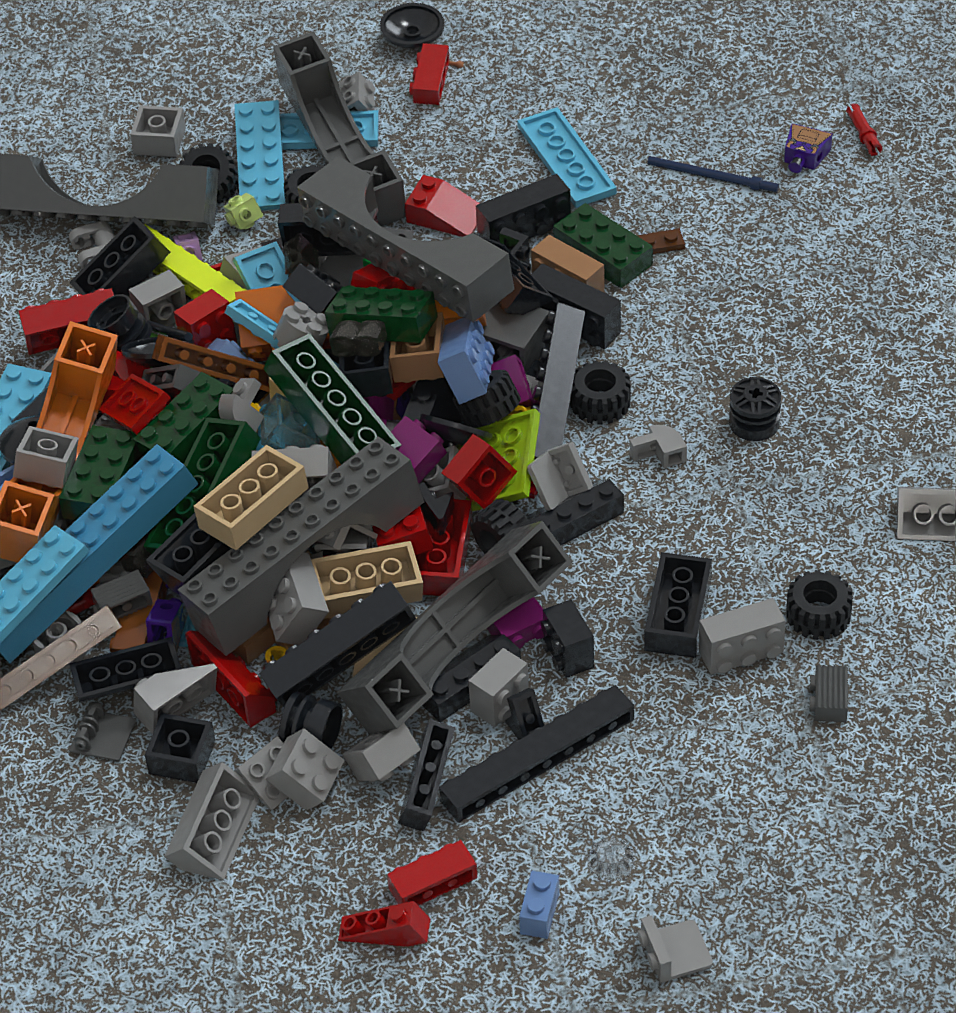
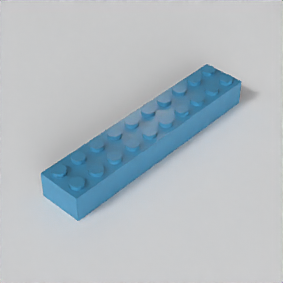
[0,444,198,663]

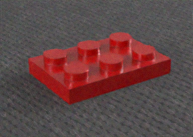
[99,374,171,434]

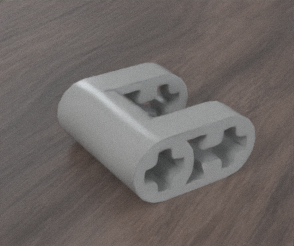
[69,221,114,269]

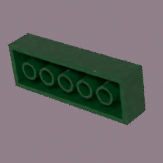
[263,333,401,465]
[143,418,261,555]

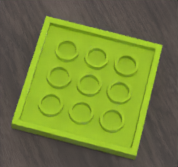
[458,409,540,512]

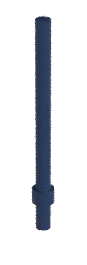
[647,156,779,193]

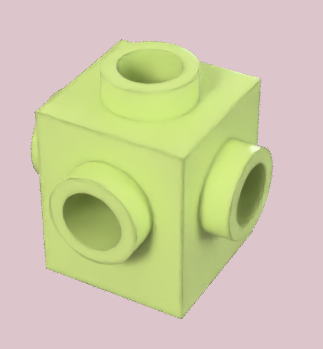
[223,193,264,230]

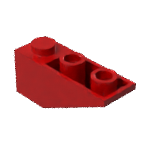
[338,901,431,947]

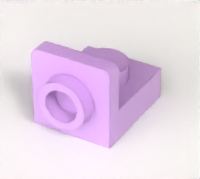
[172,232,202,260]

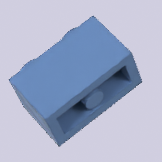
[519,870,560,939]

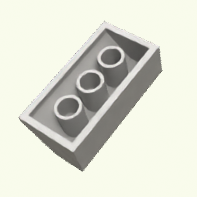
[897,487,956,541]
[164,762,259,880]

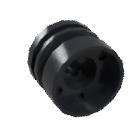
[87,294,152,352]
[729,377,781,441]
[278,691,343,749]

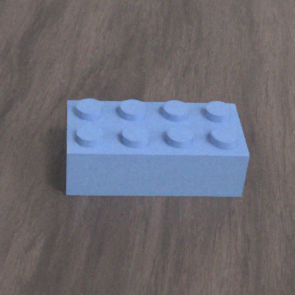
[437,318,495,405]

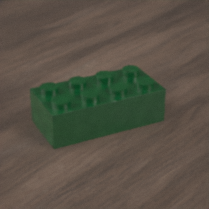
[553,203,653,288]
[324,285,438,343]
[133,372,233,464]
[59,425,142,520]

